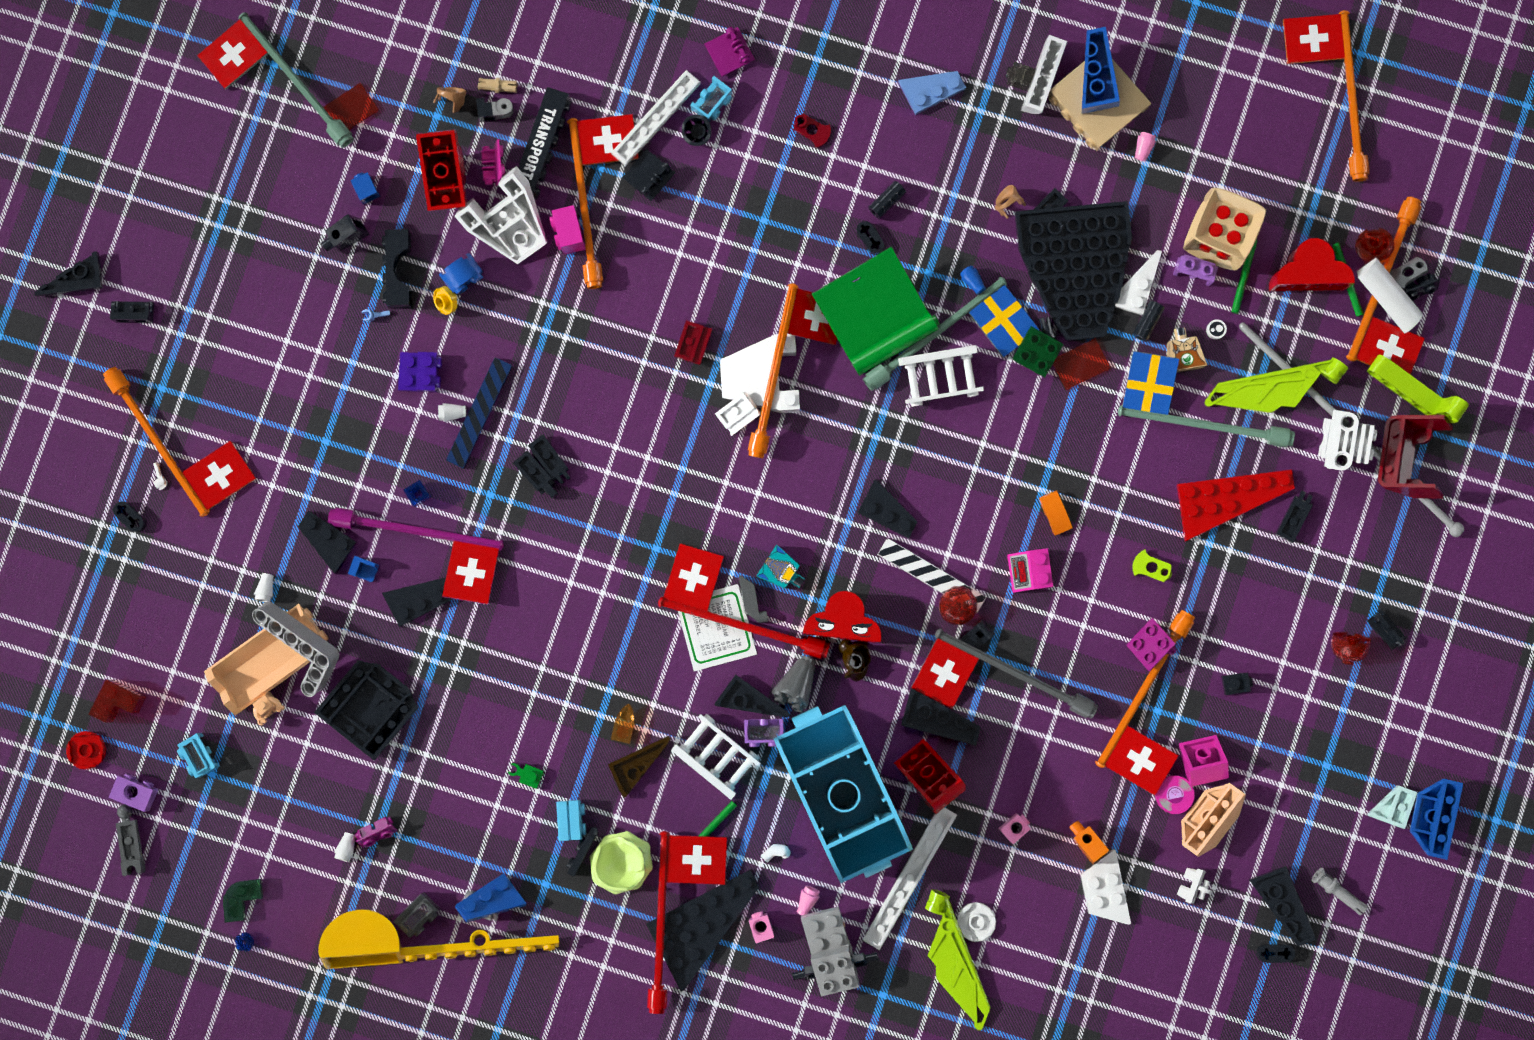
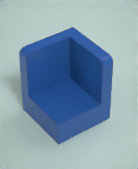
[348,556,379,582]

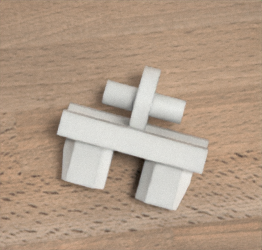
[1177,868,1213,904]

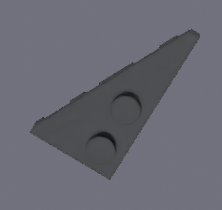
[34,251,103,297]
[714,674,790,718]

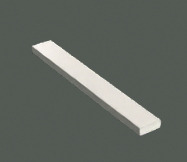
[862,808,957,950]

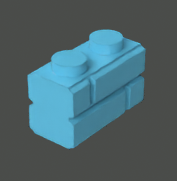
[556,800,587,841]

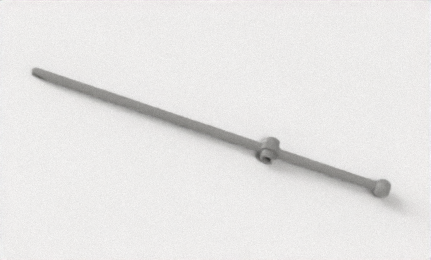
[1239,323,1464,537]

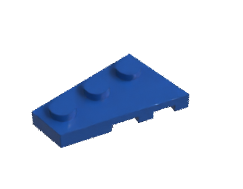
[455,873,526,923]

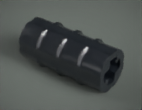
[868,181,906,219]
[1133,301,1165,342]

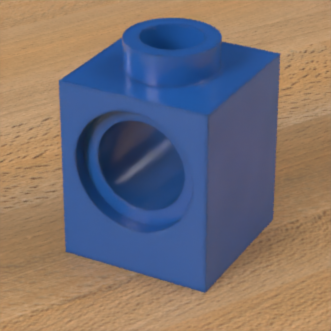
[350,172,381,205]

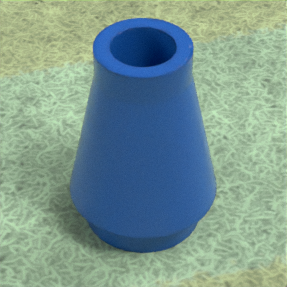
[960,265,986,295]

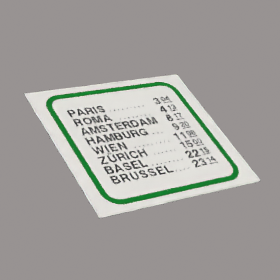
[678,584,757,671]

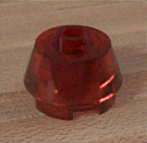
[1355,228,1395,264]

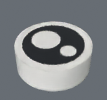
[1206,320,1227,339]

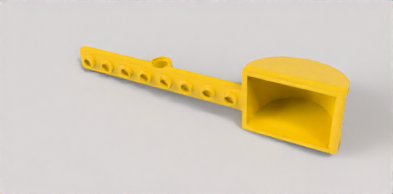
[319,910,559,969]

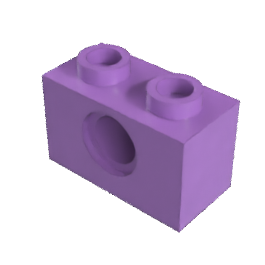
[108,773,159,812]

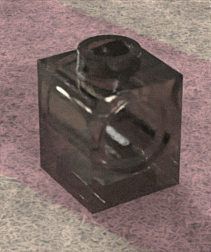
[1005,62,1036,92]

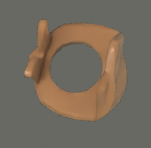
[433,87,466,113]
[995,185,1026,219]

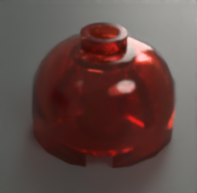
[939,586,978,626]
[1331,632,1371,665]

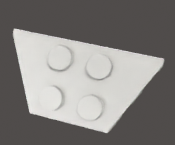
[1080,849,1131,925]

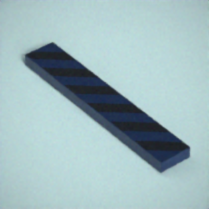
[446,357,513,469]

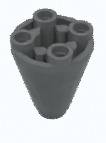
[772,656,816,713]

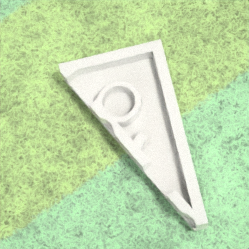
[1115,250,1162,315]

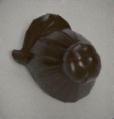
[839,639,871,682]

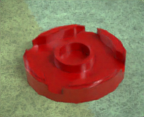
[66,731,106,770]

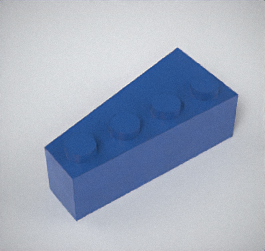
[1082,27,1120,114]

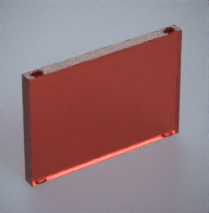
[323,83,379,130]
[1053,339,1110,390]

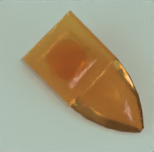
[611,704,634,744]

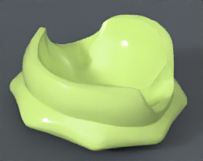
[590,831,653,894]

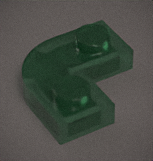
[223,879,263,923]

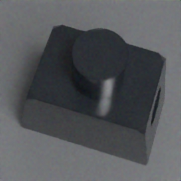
[321,214,370,252]

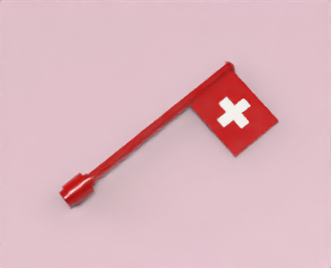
[658,544,830,659]
[647,831,727,1014]

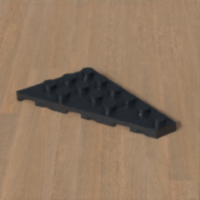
[647,870,759,992]

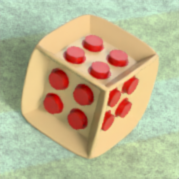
[1183,188,1266,271]

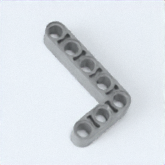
[252,602,339,697]

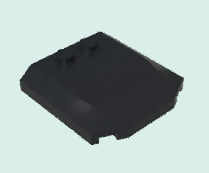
[314,660,418,761]

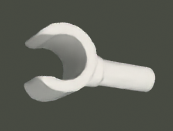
[153,462,168,490]

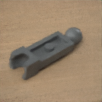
[116,804,146,876]

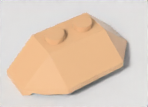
[1181,783,1246,857]

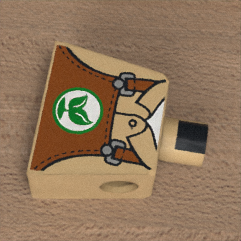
[1167,327,1207,372]

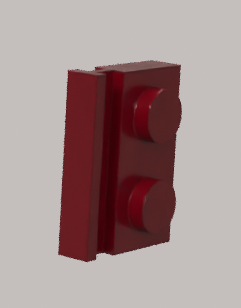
[674,320,712,366]

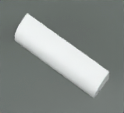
[1021,35,1067,114]
[1357,258,1423,333]

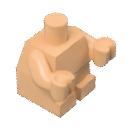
[252,692,285,726]

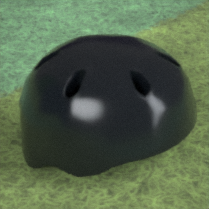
[682,115,712,146]

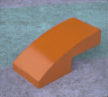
[1039,491,1072,536]

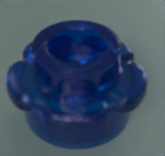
[235,932,254,952]

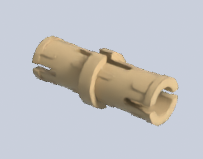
[478,78,517,93]

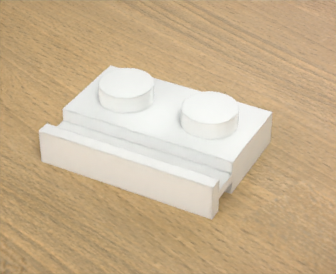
[715,391,761,436]

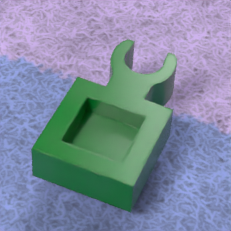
[508,763,544,789]

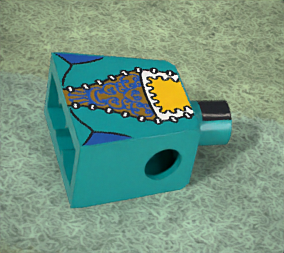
[757,545,805,589]

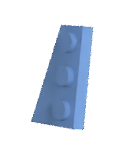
[898,71,966,115]

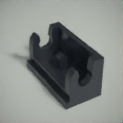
[110,301,154,323]

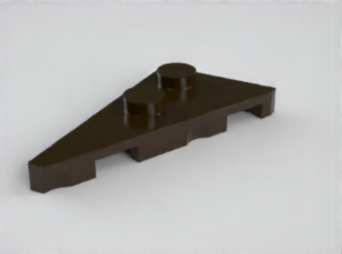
[607,736,671,798]

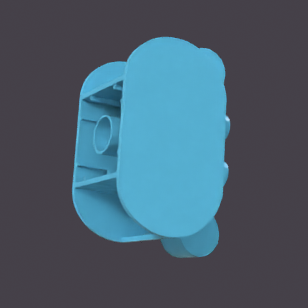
[773,705,913,883]

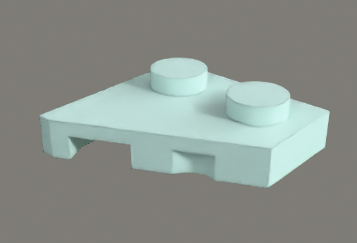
[1367,785,1417,829]

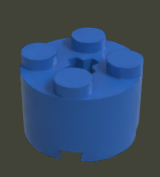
[439,253,483,295]

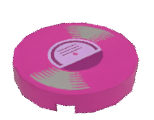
[1155,775,1194,814]

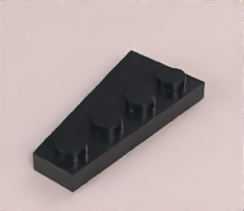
[901,688,981,746]

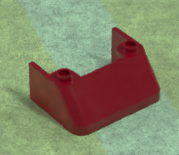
[1378,415,1453,499]

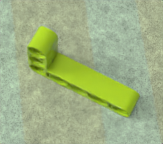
[1367,355,1469,423]

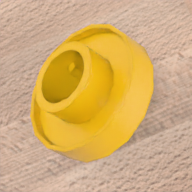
[433,286,457,315]

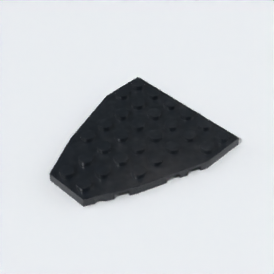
[1014,201,1132,341]

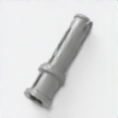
[1312,868,1368,915]

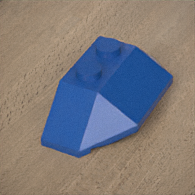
[1410,779,1463,860]

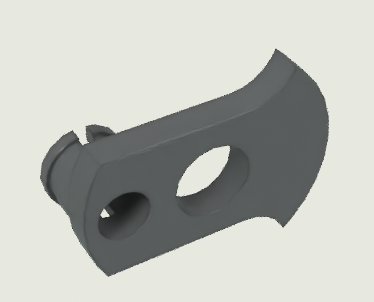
[1390,257,1428,290]

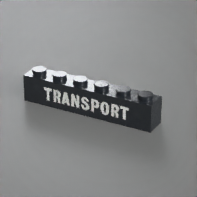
[518,87,572,200]

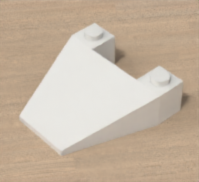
[455,166,547,264]
[720,334,800,413]

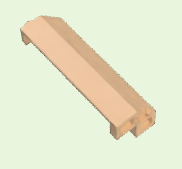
[204,604,329,715]

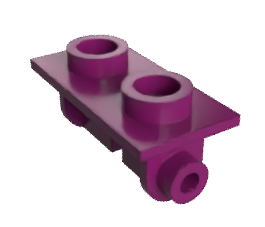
[355,816,398,848]

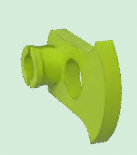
[1133,549,1172,583]

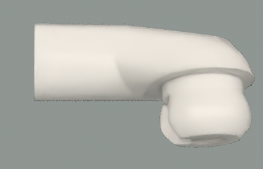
[761,844,791,863]

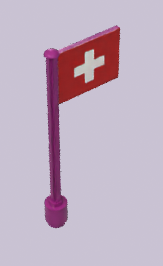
[328,507,504,605]

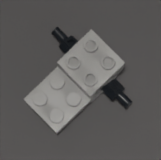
[792,906,879,996]

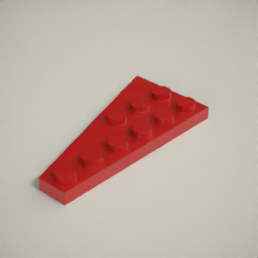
[1177,469,1295,541]

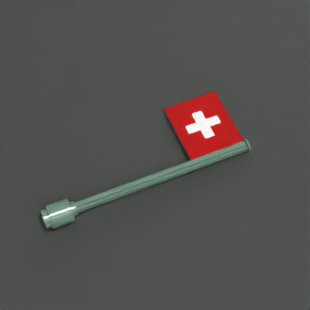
[197,12,354,148]

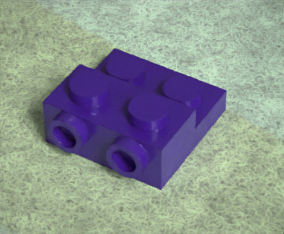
[398,352,442,392]

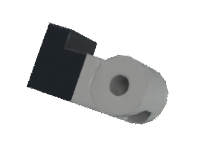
[476,98,514,122]

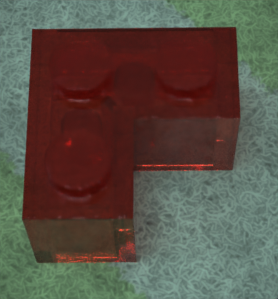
[88,679,147,723]

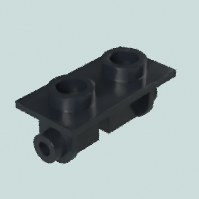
[1404,273,1440,301]
[1367,609,1407,650]

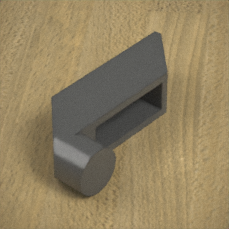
[739,576,768,623]

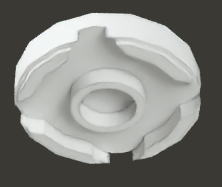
[957,902,996,942]

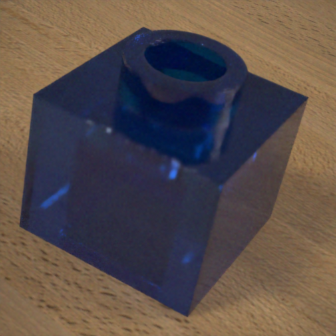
[403,480,431,507]

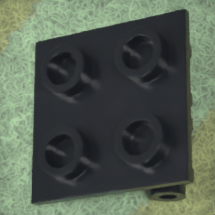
[622,149,675,201]

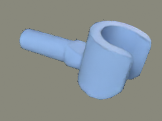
[362,309,390,322]

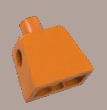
[1069,820,1109,864]

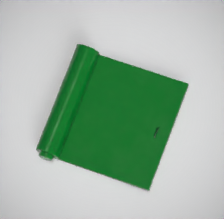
[812,247,940,376]

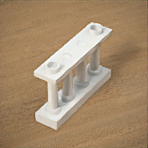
[898,345,984,407]
[671,714,761,799]

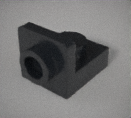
[1221,672,1253,695]

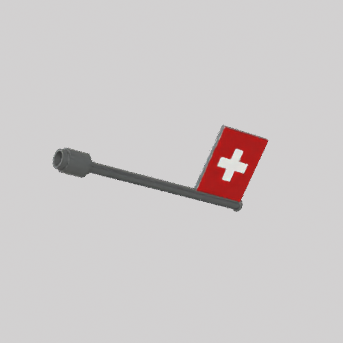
[911,629,1098,719]

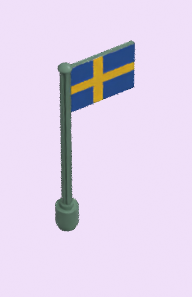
[863,277,1039,391]
[1118,351,1295,448]

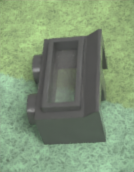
[393,892,440,938]

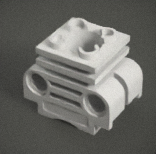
[1318,410,1377,470]

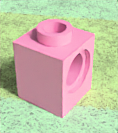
[999,813,1030,844]
[749,911,774,943]

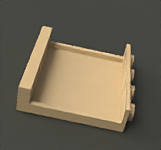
[1048,59,1151,151]

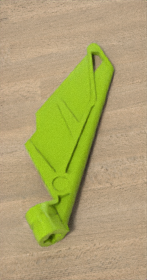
[1204,357,1348,413]
[925,889,991,1030]

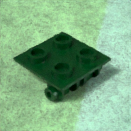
[1012,326,1064,378]

